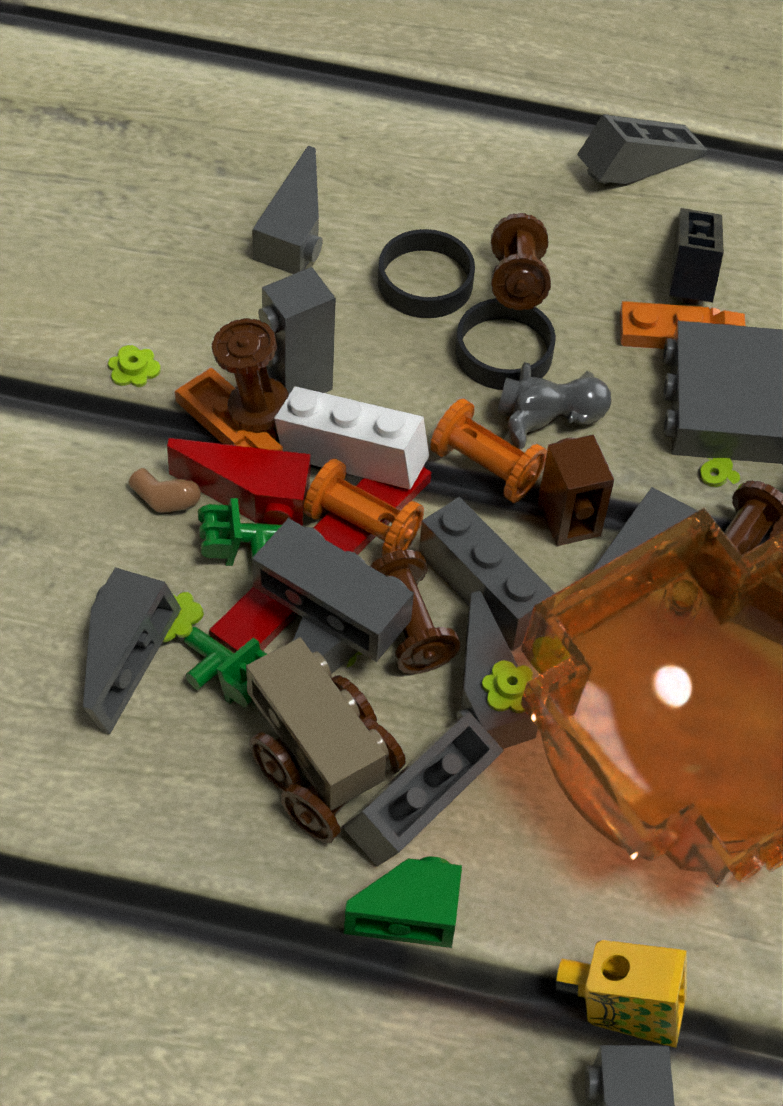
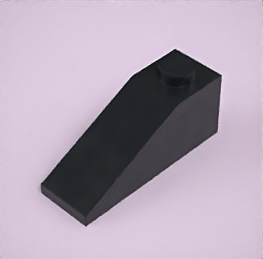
[669,208,724,305]

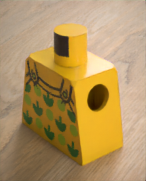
[556,940,687,1048]

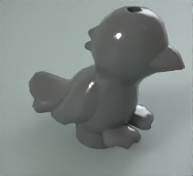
[497,362,612,450]

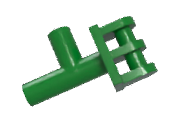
[198,498,282,566]
[184,627,267,707]

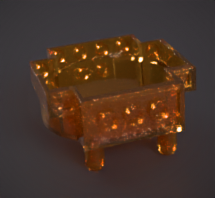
[520,508,783,887]

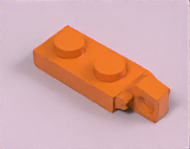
[620,301,746,349]
[175,368,283,451]

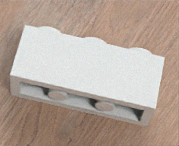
[274,386,429,489]

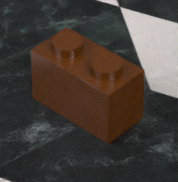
[538,434,614,546]

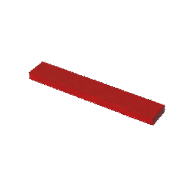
[209,467,432,653]

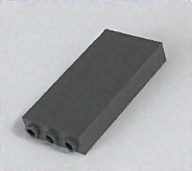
[663,321,783,464]

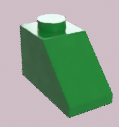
[344,856,462,948]

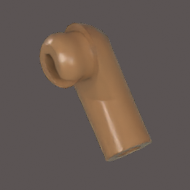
[128,468,201,513]

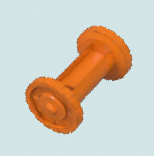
[430,398,547,503]
[303,459,424,556]

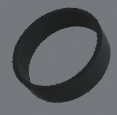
[378,229,475,318]
[455,298,556,390]

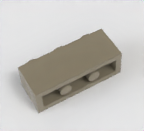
[246,637,389,811]

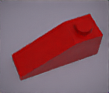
[167,438,311,526]

